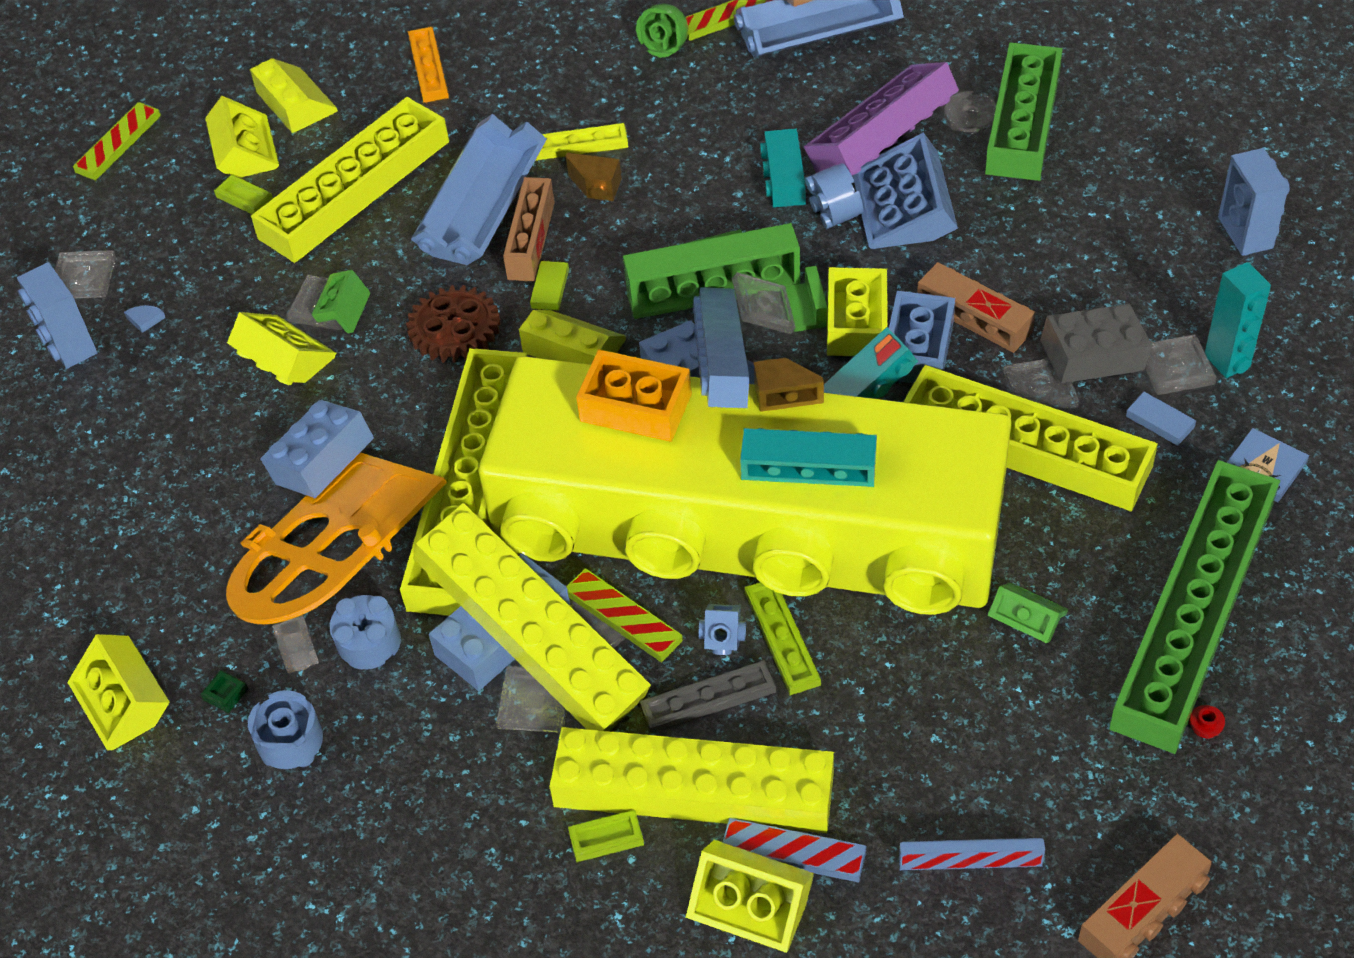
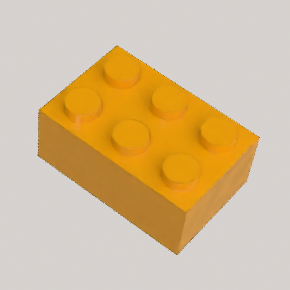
[576,349,692,442]

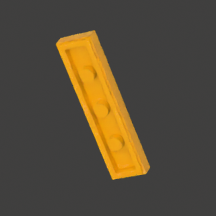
[408,27,449,103]

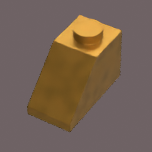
[566,153,622,201]
[754,358,824,412]

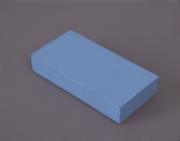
[1126,392,1196,446]

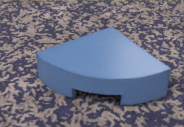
[124,305,166,333]

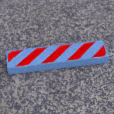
[723,818,866,883]
[899,838,1045,870]

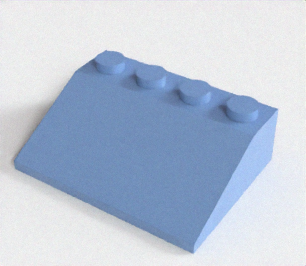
[853,132,958,249]

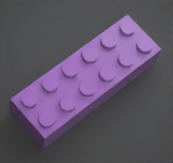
[804,62,959,176]

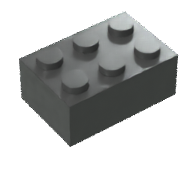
[1040,304,1153,383]

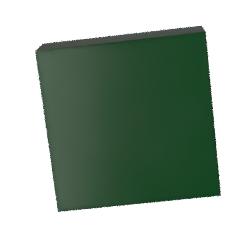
[201,670,249,713]

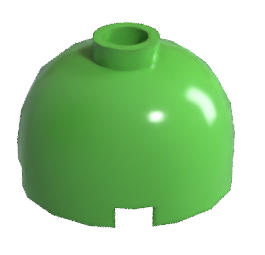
[636,3,688,57]

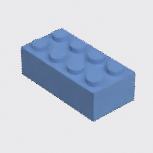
[429,553,570,691]

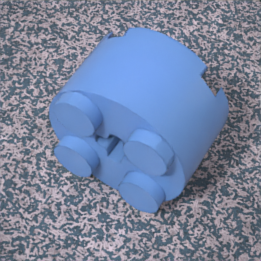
[805,163,863,229]
[330,595,401,669]
[248,690,323,769]

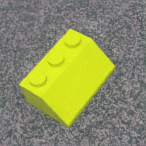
[250,58,338,133]
[205,96,279,178]
[827,267,888,356]
[519,310,626,364]
[227,312,336,385]
[67,634,170,750]
[686,840,814,953]

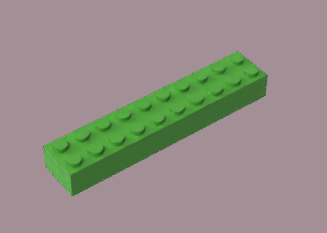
[1109,460,1280,754]

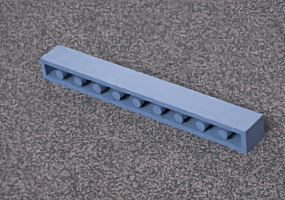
[693,287,749,408]

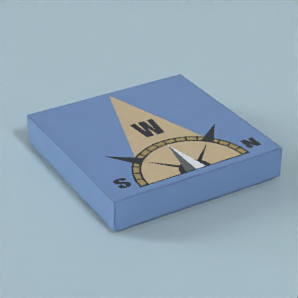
[1227,428,1309,502]

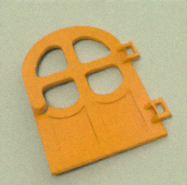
[226,453,447,624]

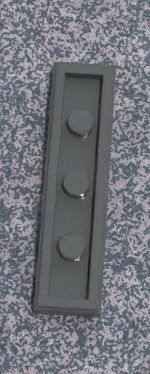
[639,660,776,734]

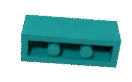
[760,128,806,207]

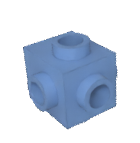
[699,604,746,655]

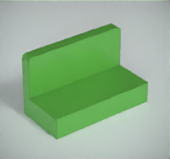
[783,266,827,332]
[312,270,370,333]
[987,583,1068,643]

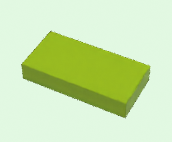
[214,175,273,214]
[530,261,569,310]
[568,810,644,863]

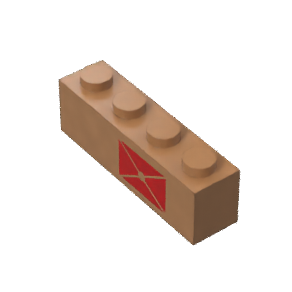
[503,177,555,281]
[917,262,1036,353]
[1078,833,1212,958]

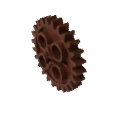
[406,285,501,363]

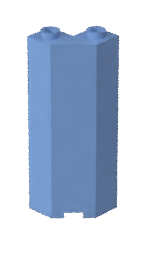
[734,0,904,58]
[411,114,547,265]

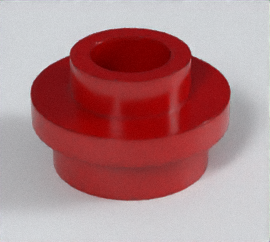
[1190,705,1225,738]

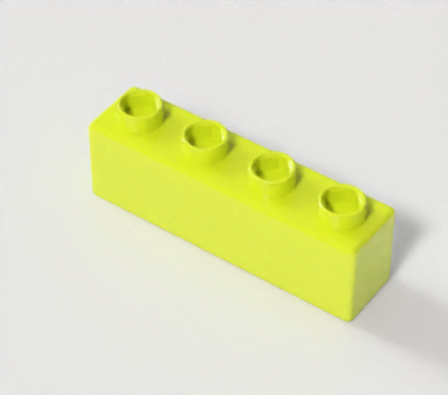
[478,356,1011,615]

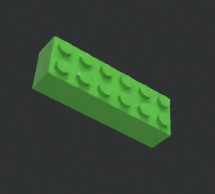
[985,43,1063,181]
[623,223,800,319]

